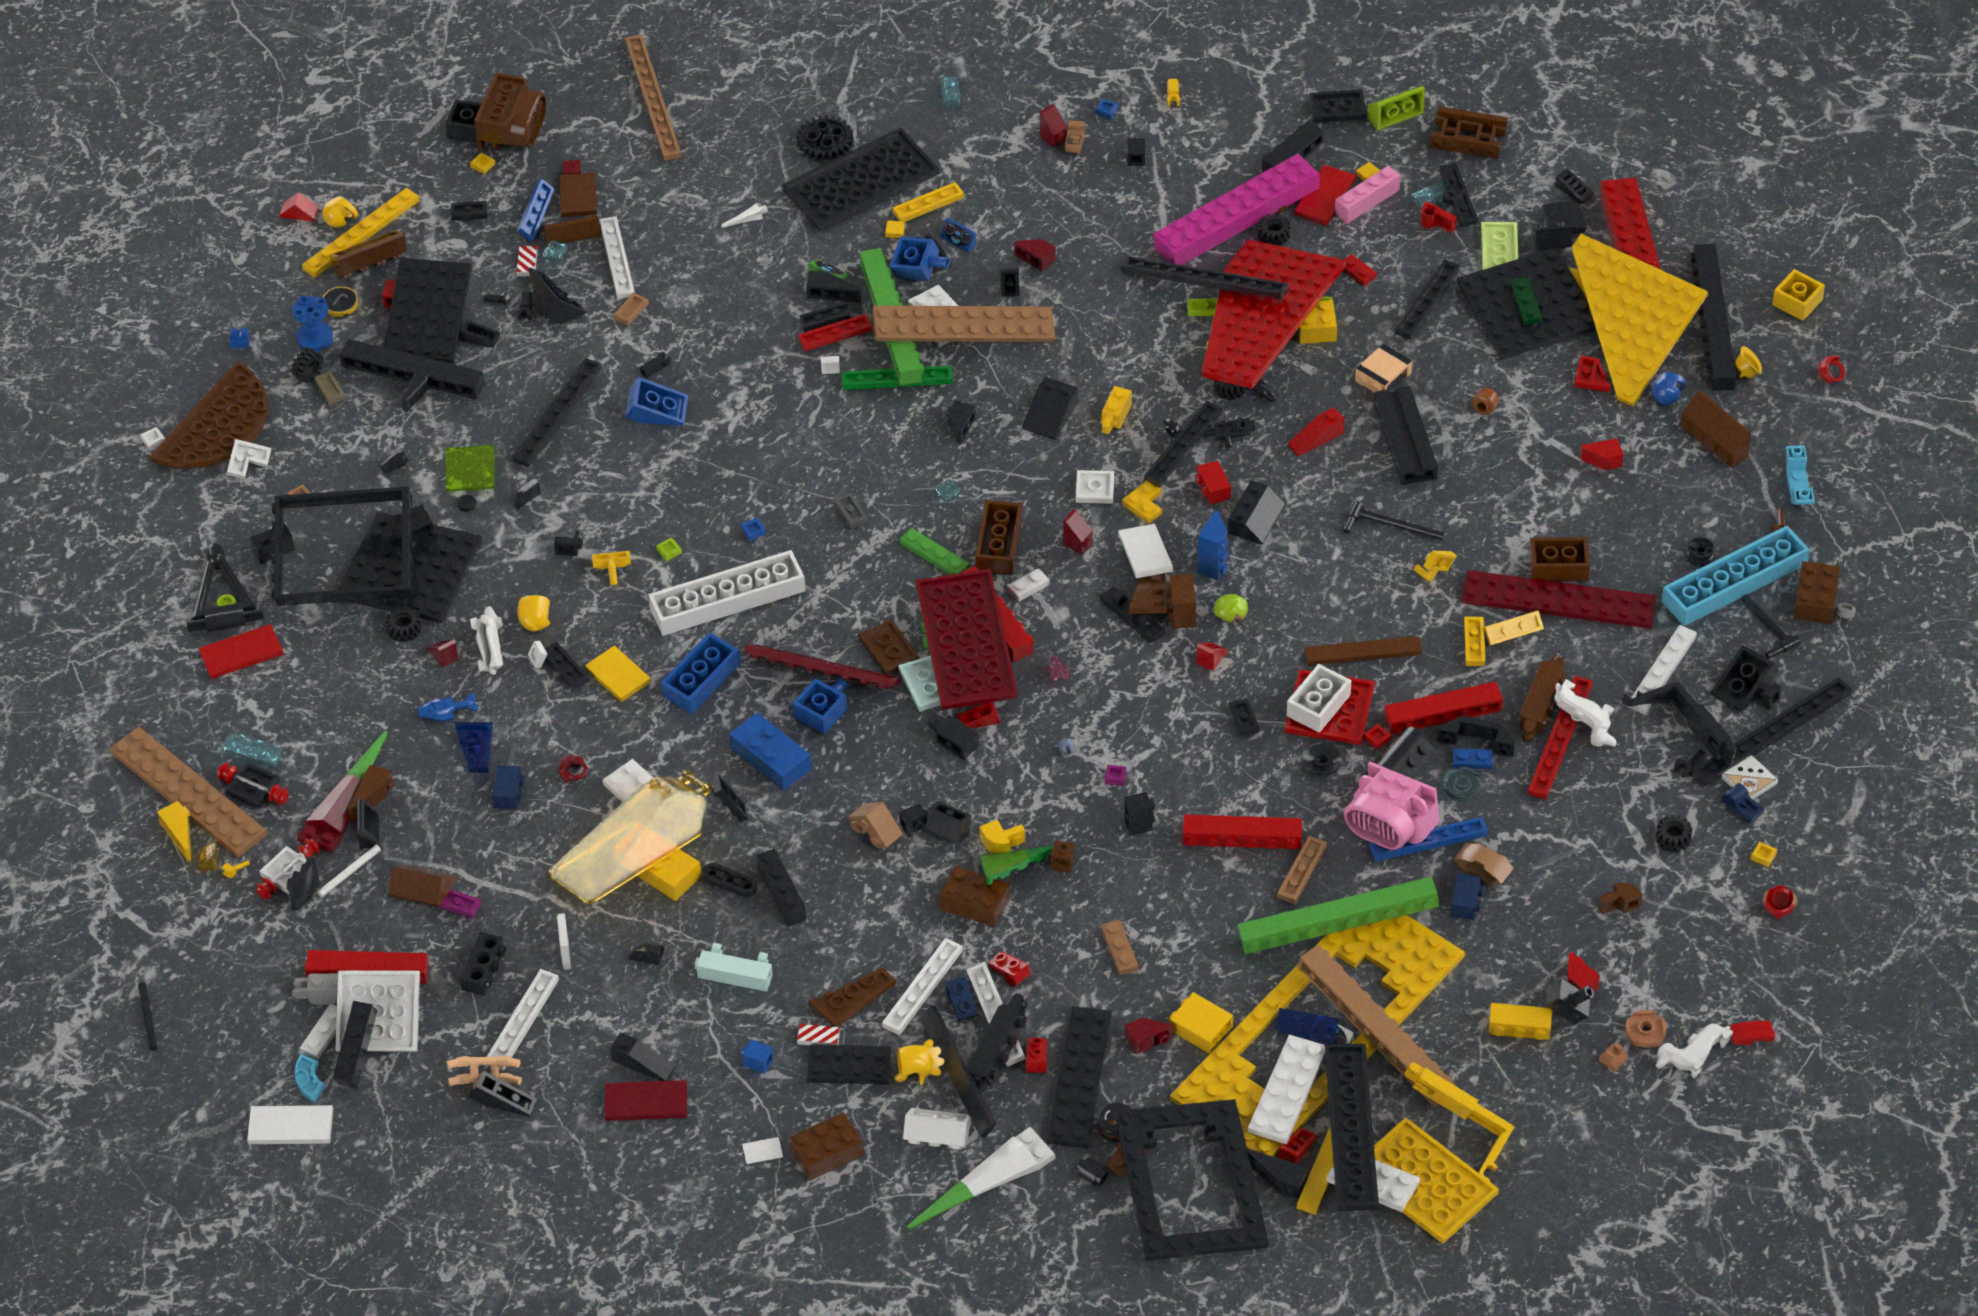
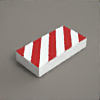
[516,246,538,276]
[797,1024,840,1046]

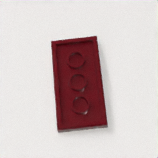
[605,1080,687,1121]

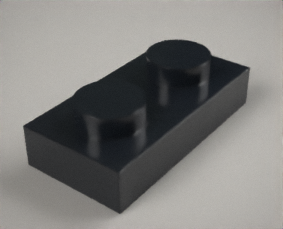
[451,201,487,221]
[1229,698,1259,736]

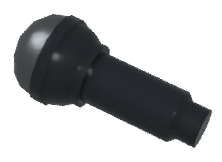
[484,292,512,305]

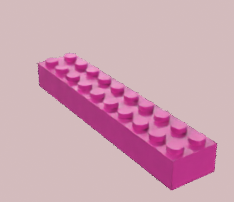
[1153,154,1320,265]

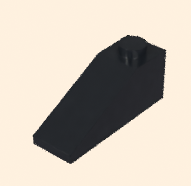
[806,270,861,303]
[610,1032,675,1081]
[468,1071,537,1117]
[1248,1149,1308,1199]

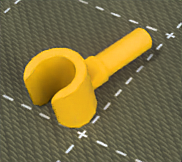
[222,860,250,878]

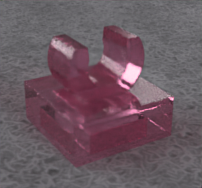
[1045,655,1071,681]

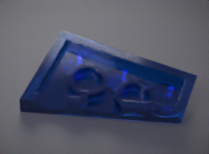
[454,722,493,773]
[1275,1008,1339,1045]

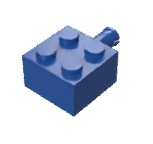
[889,236,950,281]
[792,678,848,735]

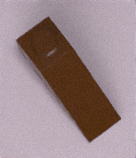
[348,765,395,822]

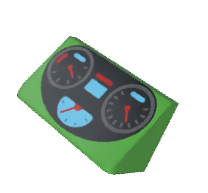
[808,259,848,280]

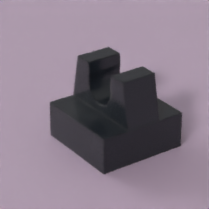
[1759,683,1782,710]

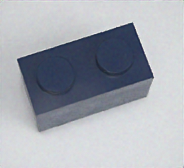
[492,765,525,809]
[1450,873,1484,920]

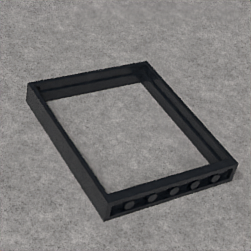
[271,486,413,606]

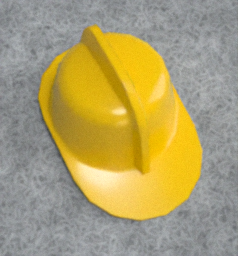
[1734,346,1762,379]

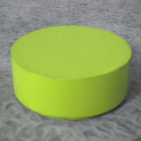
[217,594,236,607]

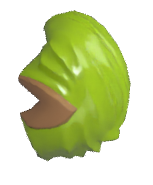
[1214,594,1248,623]

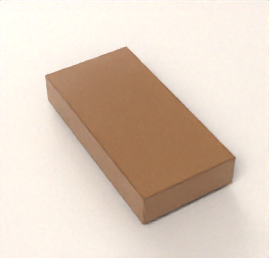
[613,293,649,326]

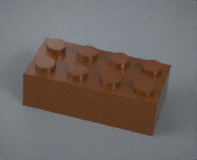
[975,500,1023,575]

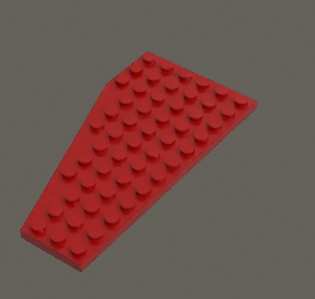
[1202,240,1346,389]

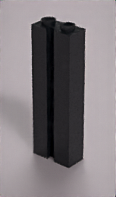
[1374,386,1438,485]

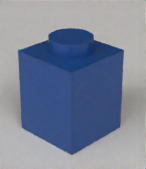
[741,1039,774,1074]

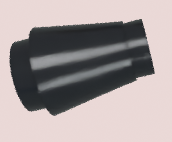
[380,449,409,474]

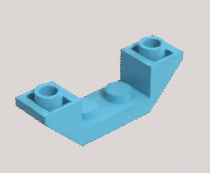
[1786,445,1815,505]

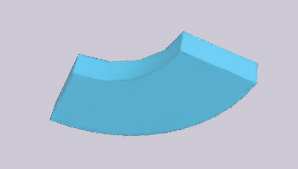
[295,1054,325,1103]

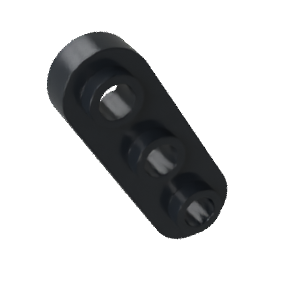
[702,863,757,897]

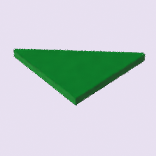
[979,846,1054,885]

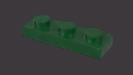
[1510,277,1542,325]

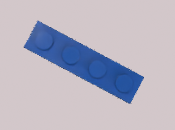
[517,178,554,241]

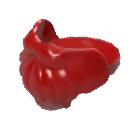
[1818,355,1846,384]

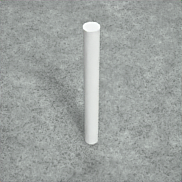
[317,845,381,897]

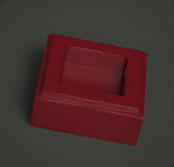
[563,160,581,175]

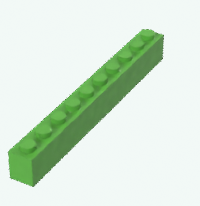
[860,248,924,385]
[1237,877,1439,954]

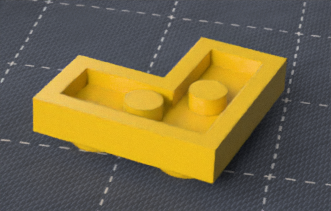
[1122,481,1162,524]

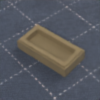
[314,371,346,405]

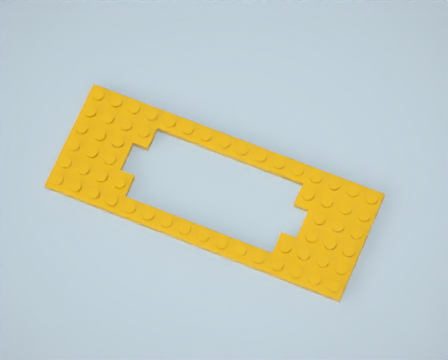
[1170,891,1465,1157]

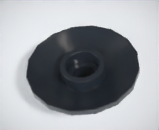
[1303,744,1342,776]

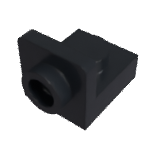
[554,531,583,557]

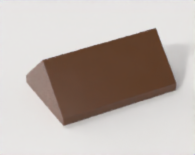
[542,215,600,247]
[389,865,458,907]

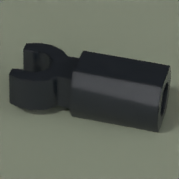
[518,291,532,320]
[639,352,671,379]

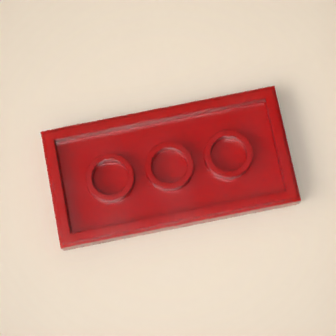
[1295,165,1356,226]
[198,624,284,679]

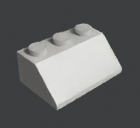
[903,1108,971,1149]

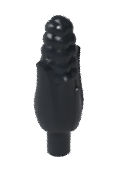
[1252,378,1277,402]

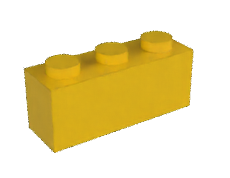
[1489,1003,1552,1040]

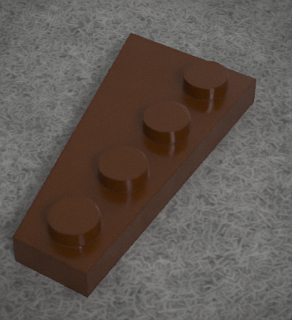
[809,967,896,1027]

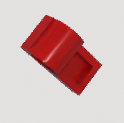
[1421,201,1457,233]
[988,951,1030,987]
[1026,1037,1047,1073]

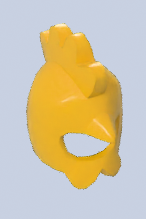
[894,1039,944,1086]

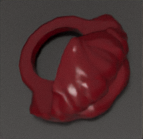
[558,754,588,783]

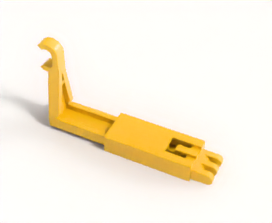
[1404,1062,1515,1182]

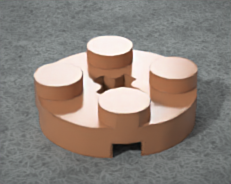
[1625,1010,1667,1048]

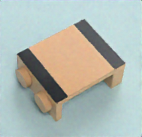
[1355,344,1412,393]

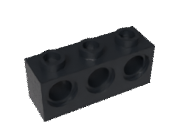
[460,932,506,995]

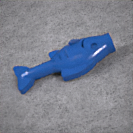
[417,693,478,722]

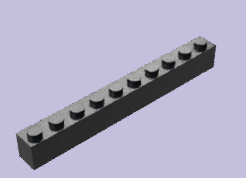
[1690,244,1736,390]

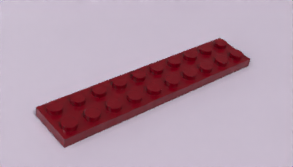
[1462,570,1657,629]

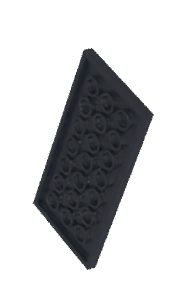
[782,128,940,232]

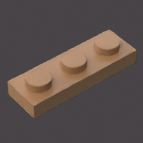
[1101,919,1139,975]

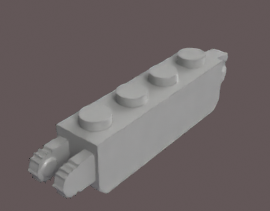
[292,974,338,1004]

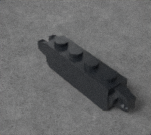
[968,993,1028,1094]

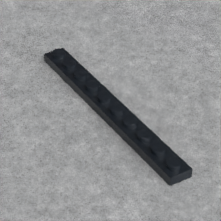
[1121,256,1290,300]
[1692,677,1852,786]

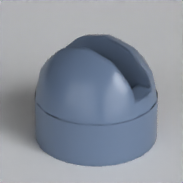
[1058,739,1074,755]

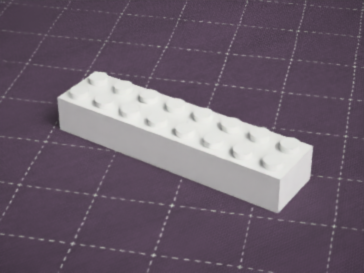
[648,550,805,636]

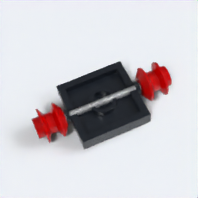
[217,762,289,808]

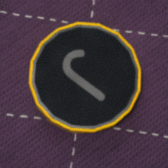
[323,287,358,317]

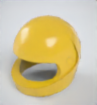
[322,196,358,228]

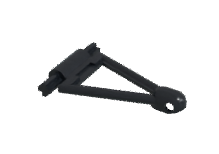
[187,543,264,632]

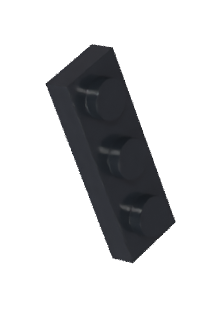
[544,642,589,691]
[711,775,748,822]

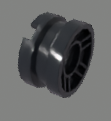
[1687,537,1714,567]

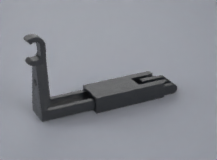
[1622,682,1737,765]

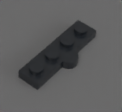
[1438,163,1478,227]

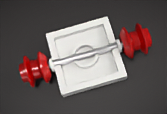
[256,839,319,899]

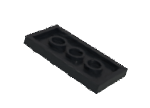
[807,1044,891,1085]

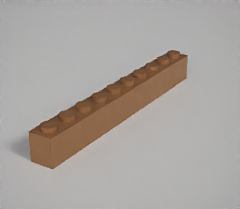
[1298,945,1455,1107]

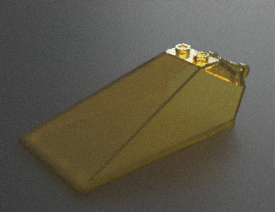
[547,770,711,905]

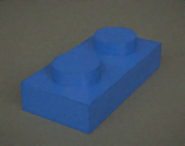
[1453,748,1492,770]

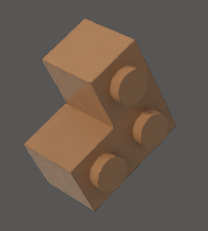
[848,802,903,848]

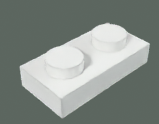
[1008,568,1050,602]

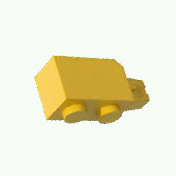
[1101,386,1132,434]

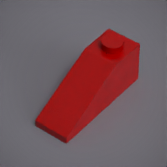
[1288,407,1345,457]

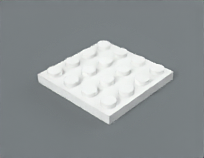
[336,971,420,1052]

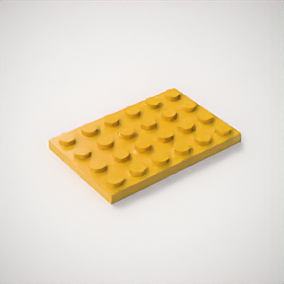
[1374,1117,1499,1244]

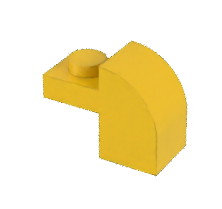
[979,820,1025,854]

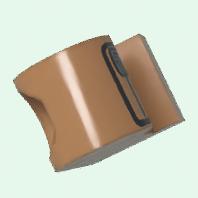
[1065,120,1085,154]

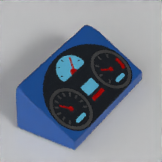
[941,217,976,252]

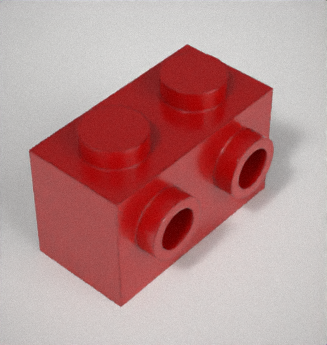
[1195,460,1231,505]

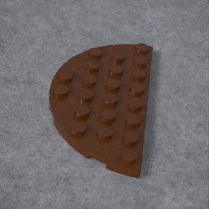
[150,361,268,468]

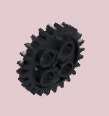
[796,115,854,162]

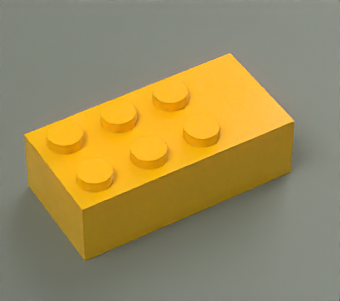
[615,824,702,901]

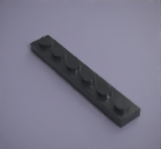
[1395,259,1461,340]
[1144,401,1222,488]

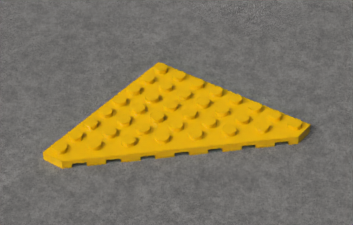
[1572,234,1708,407]

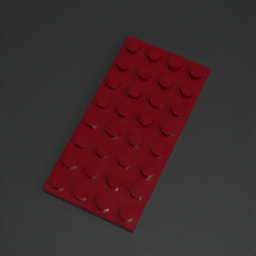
[915,569,1018,710]

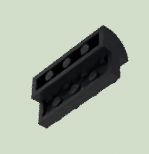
[1364,727,1437,778]

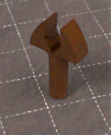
[1771,508,1793,533]

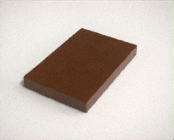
[560,172,597,217]
[858,619,919,675]

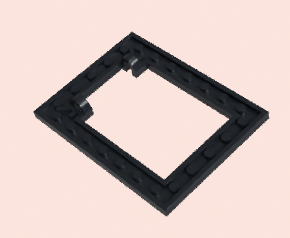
[1114,1099,1269,1261]

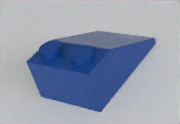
[625,377,689,426]

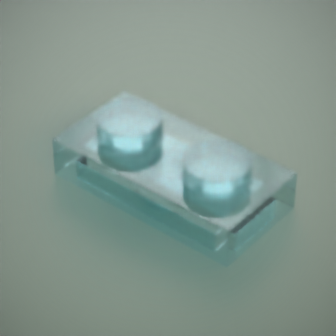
[940,76,961,107]

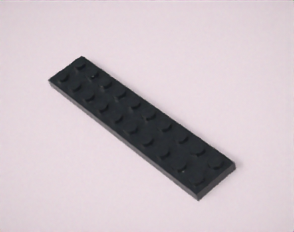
[1324,1043,1379,1211]

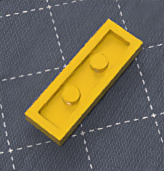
[1484,611,1544,645]
[1464,617,1485,666]

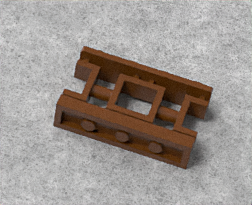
[1429,106,1508,159]

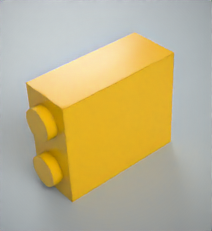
[1169,992,1233,1054]

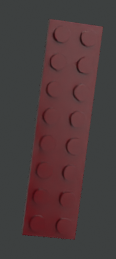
[744,644,901,689]

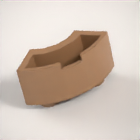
[1453,843,1514,886]

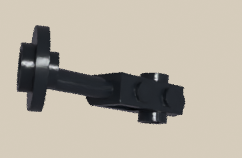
[1163,418,1255,448]

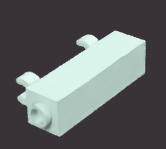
[694,943,773,992]

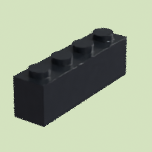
[1262,121,1324,172]
[756,848,806,927]
[333,1001,378,1088]

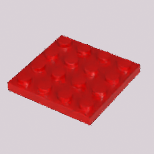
[1285,669,1375,745]

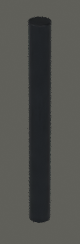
[138,982,158,1051]

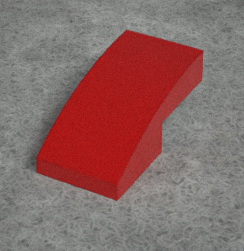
[1729,1021,1775,1046]

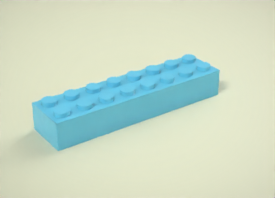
[1662,526,1810,626]

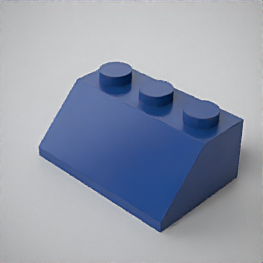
[1198,510,1229,581]

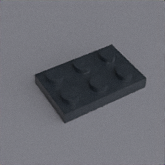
[1310,89,1367,122]

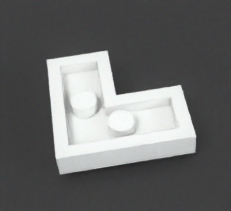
[226,439,272,479]

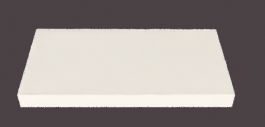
[1118,524,1173,578]
[247,1105,333,1144]

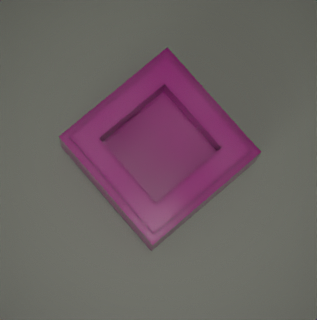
[1105,765,1127,786]

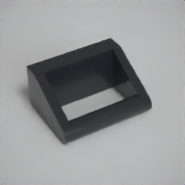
[357,799,380,849]

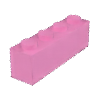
[1335,166,1400,224]

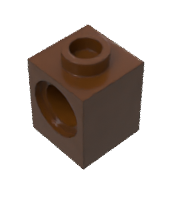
[1051,840,1075,873]

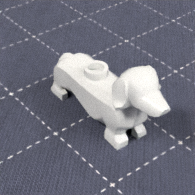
[470,606,503,675]
[1555,679,1616,747]
[1656,1024,1733,1078]

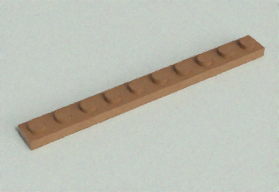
[625,34,682,161]

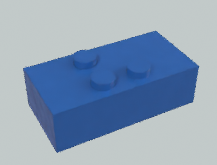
[660,632,741,714]
[729,712,812,791]

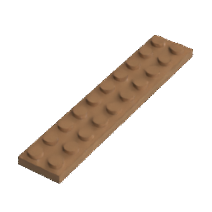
[872,306,1056,342]
[110,727,268,858]

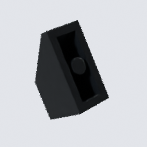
[999,268,1020,297]
[946,400,976,444]

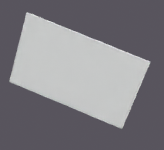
[742,1137,783,1164]

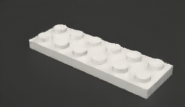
[1248,1035,1325,1144]

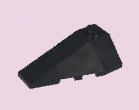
[528,267,586,324]

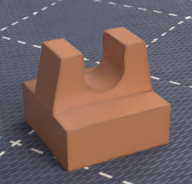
[1599,1043,1628,1072]

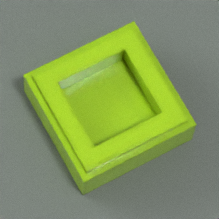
[656,537,682,562]

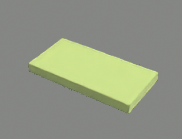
[1481,222,1518,270]

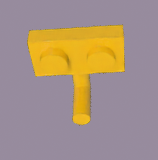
[1414,551,1457,582]

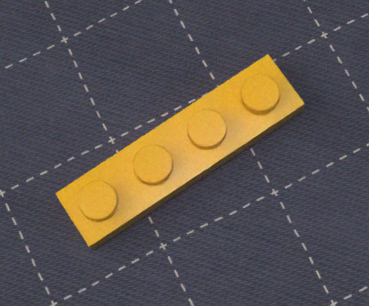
[893,182,964,222]

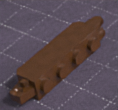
[1519,654,1567,742]

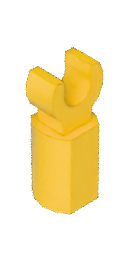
[1167,79,1180,106]

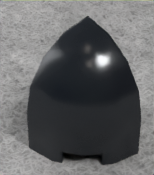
[514,478,541,509]
[629,944,665,965]

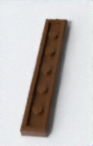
[1305,636,1422,666]

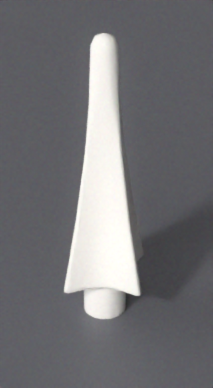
[721,203,768,228]

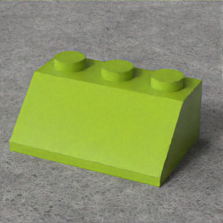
[1367,86,1425,130]

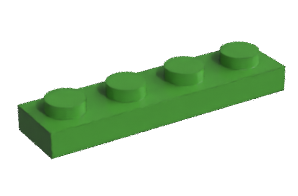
[900,528,970,575]

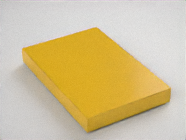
[585,645,651,702]

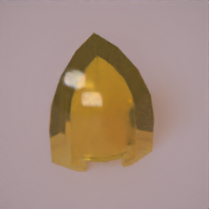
[198,841,218,872]

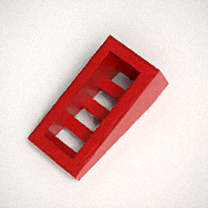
[1277,1126,1319,1164]

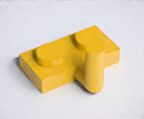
[592,551,631,585]

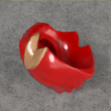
[1763,885,1797,919]

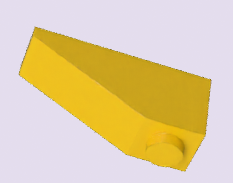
[157,801,191,861]

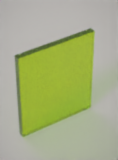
[446,445,495,492]

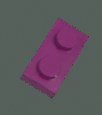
[439,890,481,919]

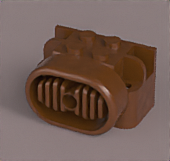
[474,72,546,152]

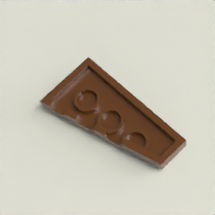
[1129,573,1167,614]

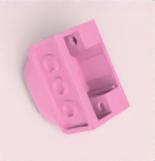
[1344,762,1440,850]

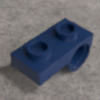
[1721,783,1765,824]
[945,977,978,1021]

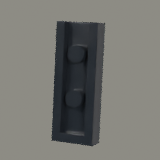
[799,301,851,332]

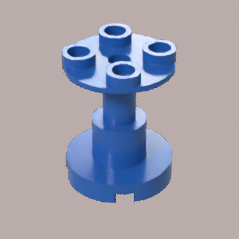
[292,296,333,352]

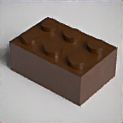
[1529,537,1590,581]
[1794,561,1840,624]
[939,866,1010,927]
[789,1112,864,1181]

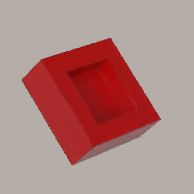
[1364,724,1391,750]

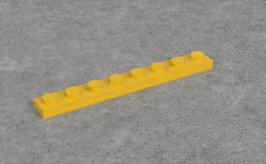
[302,188,419,278]

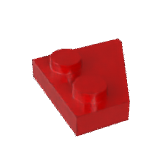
[1574,355,1610,392]

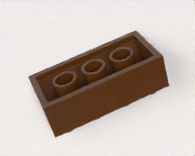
[329,230,407,278]
[1681,390,1751,468]

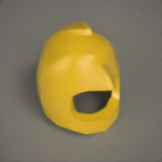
[517,595,550,632]

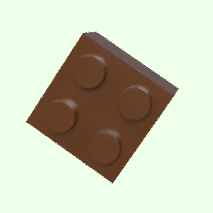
[1166,574,1196,629]

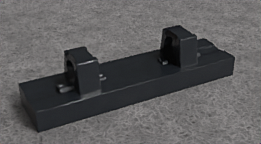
[1100,586,1165,644]

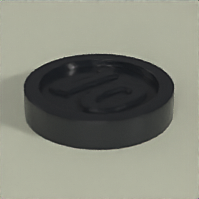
[458,495,477,511]

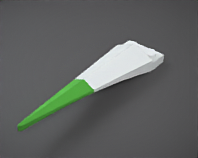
[908,1127,1056,1229]

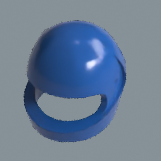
[1651,372,1686,405]

